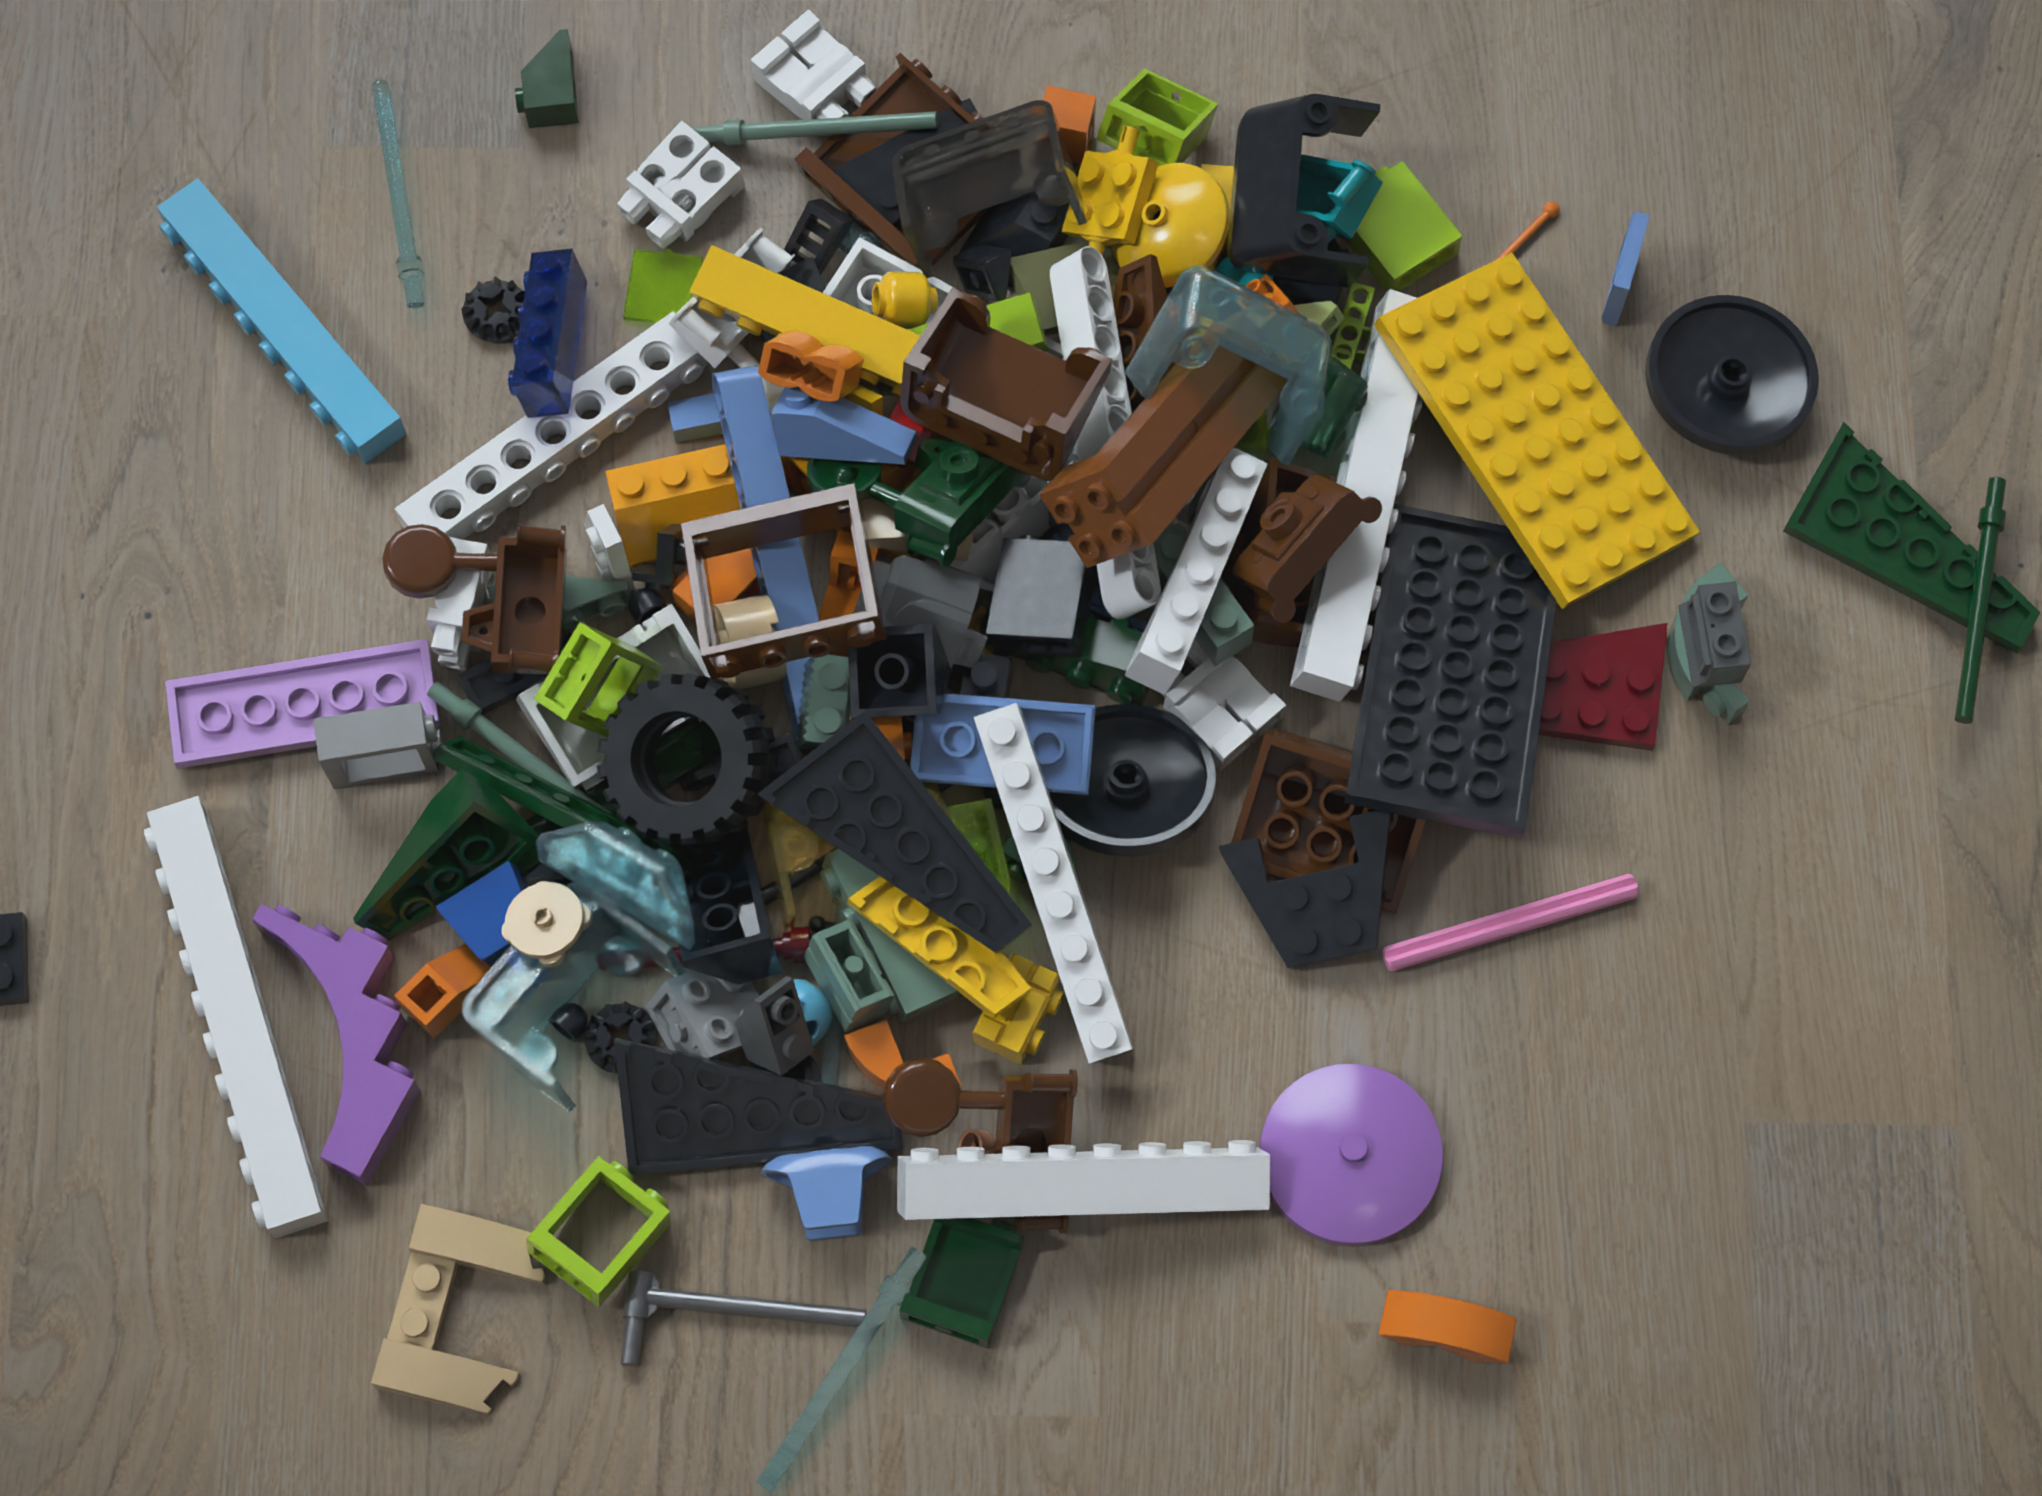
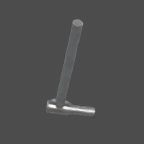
[620,1270,866,1366]

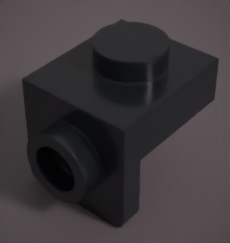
[631,524,687,590]

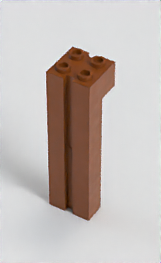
[1039,309,1289,568]

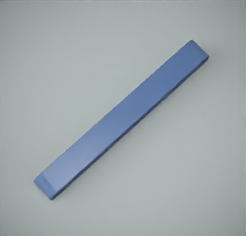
[712,365,819,751]

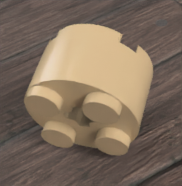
[713,595,787,689]

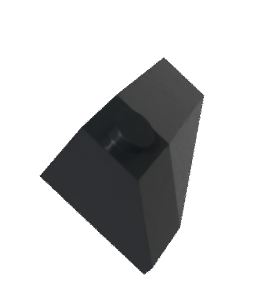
[676,826,782,985]

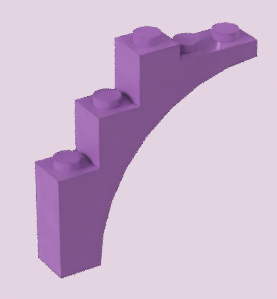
[252,904,421,1187]

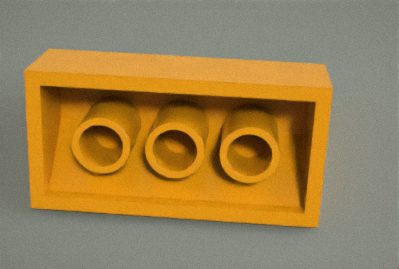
[605,444,790,568]

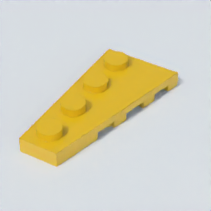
[847,876,1031,1019]

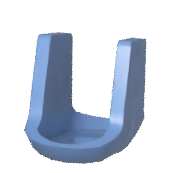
[760,1146,893,1241]

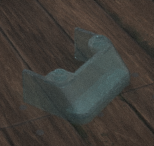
[1125,266,1331,466]
[462,883,687,1112]

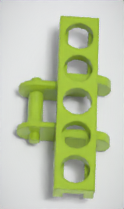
[1322,282,1375,390]

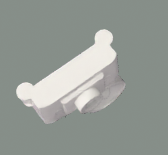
[668,227,798,432]

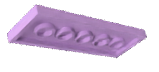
[165,639,441,769]

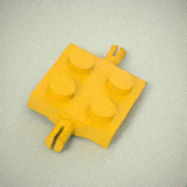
[1061,126,1159,256]

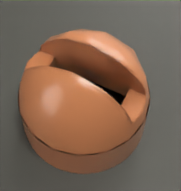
[958,1128,996,1152]

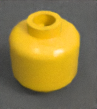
[872,271,938,328]

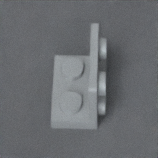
[644,971,760,1060]

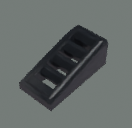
[784,199,854,275]

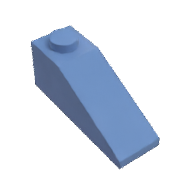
[771,387,917,465]

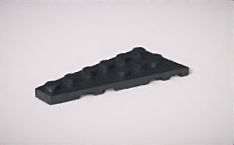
[757,711,1033,954]

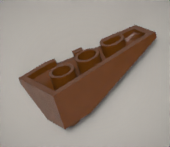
[1113,254,1184,413]

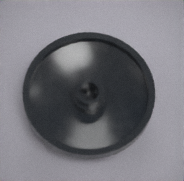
[1645,295,1819,455]
[1049,704,1216,856]

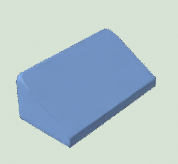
[667,393,723,443]

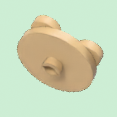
[502,881,593,967]

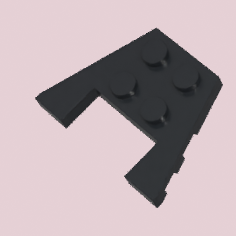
[1219,810,1392,969]

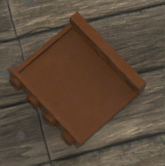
[795,53,1024,273]

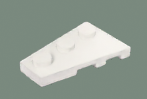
[584,504,635,592]

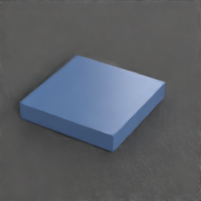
[1601,211,1650,326]

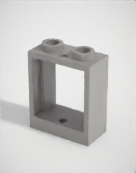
[314,701,443,789]

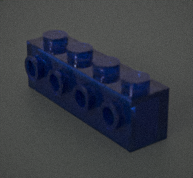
[508,248,587,418]

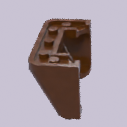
[900,288,1112,481]

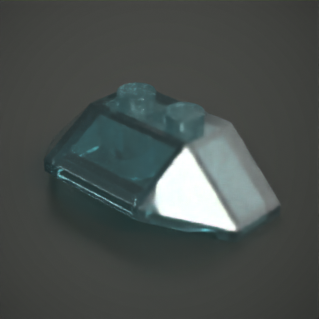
[536,822,695,950]

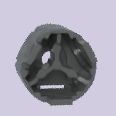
[853,555,995,683]

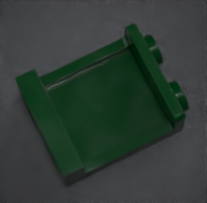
[899,1218,1024,1349]

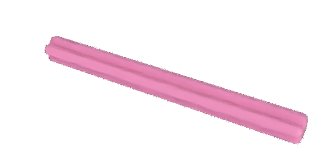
[1382,874,1639,972]

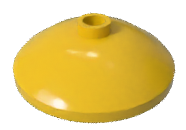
[1111,163,1230,288]

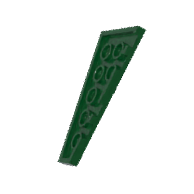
[1783,422,2040,654]

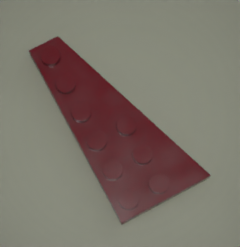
[1538,623,1668,751]

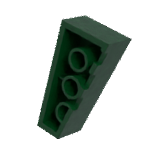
[980,601,1149,705]

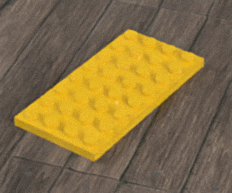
[1373,252,1701,609]

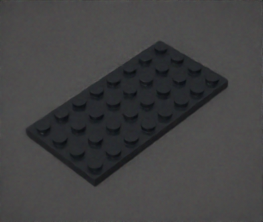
[1344,504,1556,839]

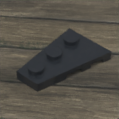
[832,108,981,228]

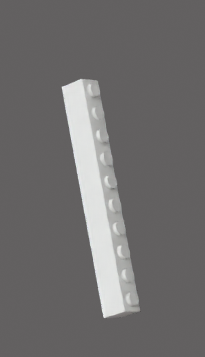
[1290,289,1423,702]
[144,796,329,1239]

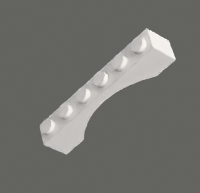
[1124,447,1267,695]

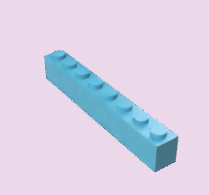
[157,178,407,465]

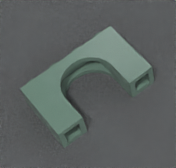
[820,849,963,1025]

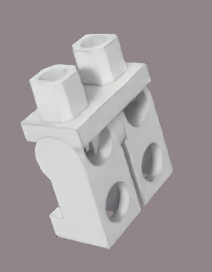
[751,9,876,120]
[617,121,745,249]
[426,537,496,671]
[1161,640,1286,771]

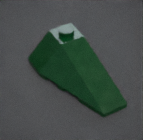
[353,769,539,941]

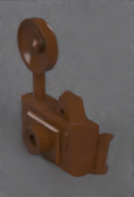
[1188,474,1382,623]
[382,523,567,674]
[882,1057,1078,1234]

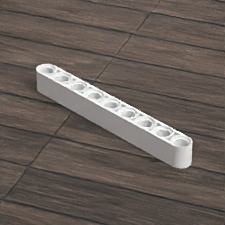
[1050,246,1161,620]

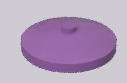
[1259,1064,1443,1247]

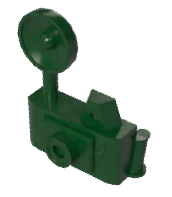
[807,438,1031,567]

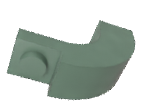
[1668,562,1749,725]

